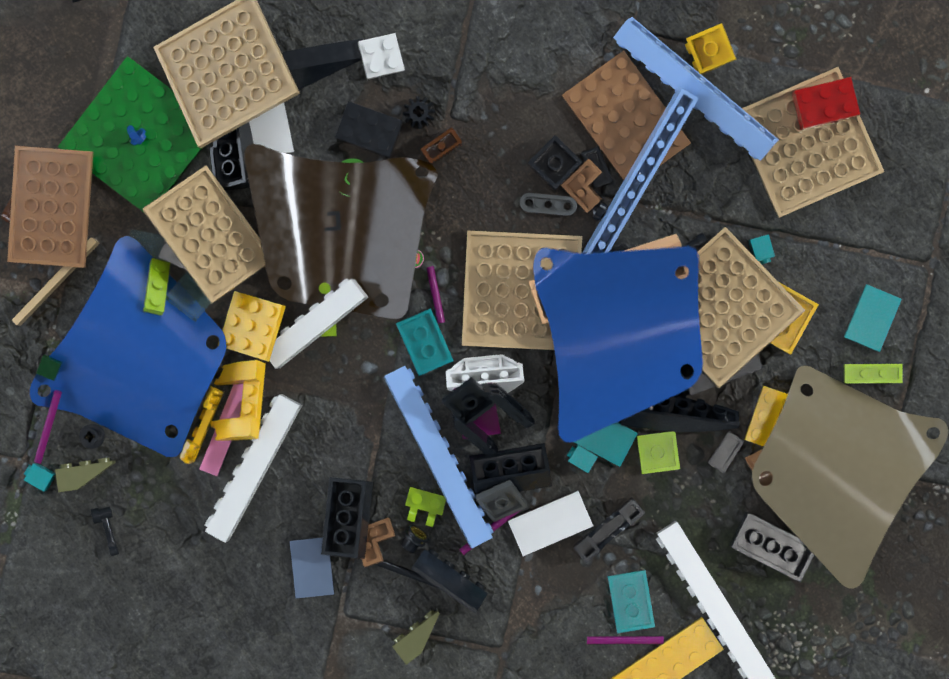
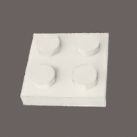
[358,33,405,80]

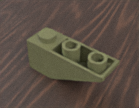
[55,457,116,492]
[392,609,440,665]

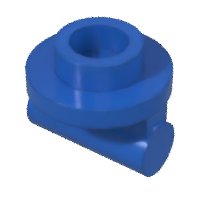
[127,125,146,146]

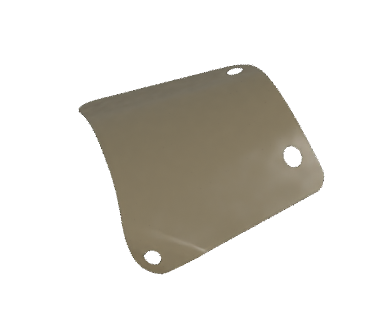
[752,366,948,589]

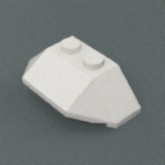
[446,354,524,393]

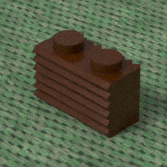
[420,127,462,165]

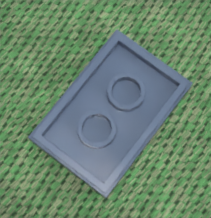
[290,537,334,598]

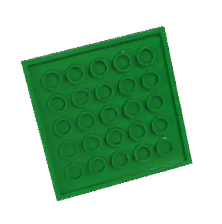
[58,56,203,212]

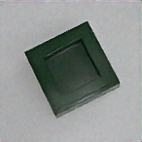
[36,355,62,381]

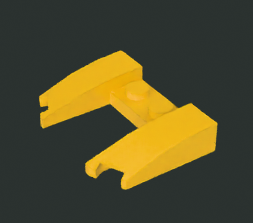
[210,360,266,441]
[180,386,224,464]

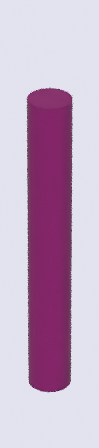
[426,266,445,324]

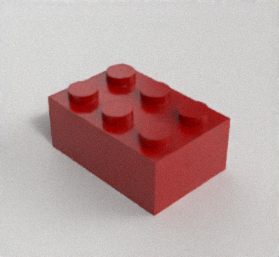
[791,77,860,130]

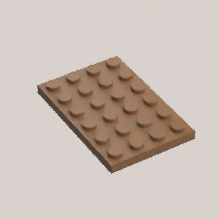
[562,50,691,181]
[7,146,93,268]

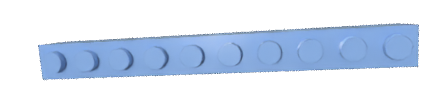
[613,17,779,161]
[582,87,699,254]
[384,366,494,548]

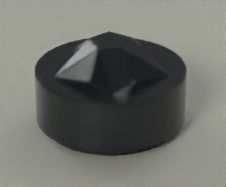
[592,202,608,221]

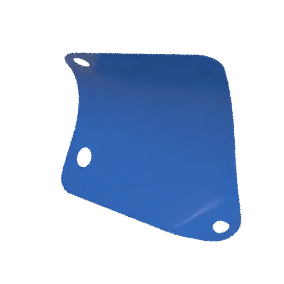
[30,236,227,457]
[533,246,703,442]

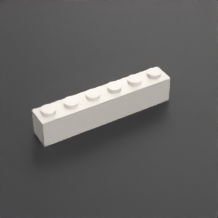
[270,278,369,369]

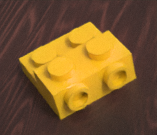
[685,23,737,74]

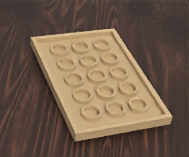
[143,166,265,304]

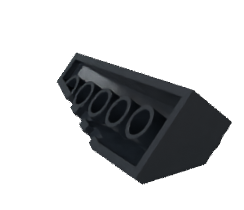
[281,39,363,91]
[210,122,254,190]
[621,393,740,432]

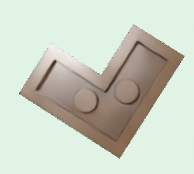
[561,159,602,213]
[362,518,395,567]

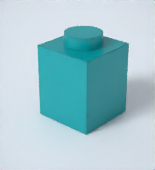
[748,234,775,264]
[567,444,598,473]
[24,463,56,492]

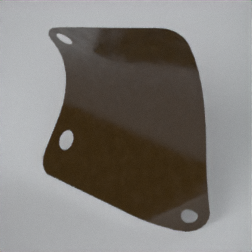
[244,144,438,319]

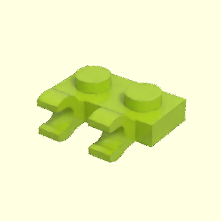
[405,487,446,527]

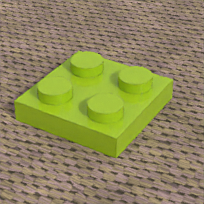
[637,431,680,474]

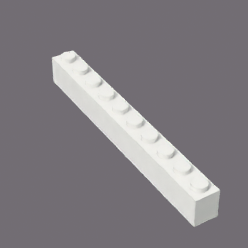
[656,521,775,679]

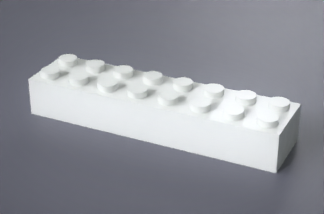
[204,394,302,543]

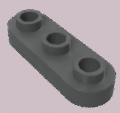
[520,193,577,216]

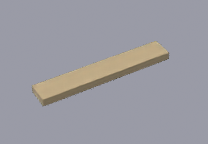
[12,237,100,326]

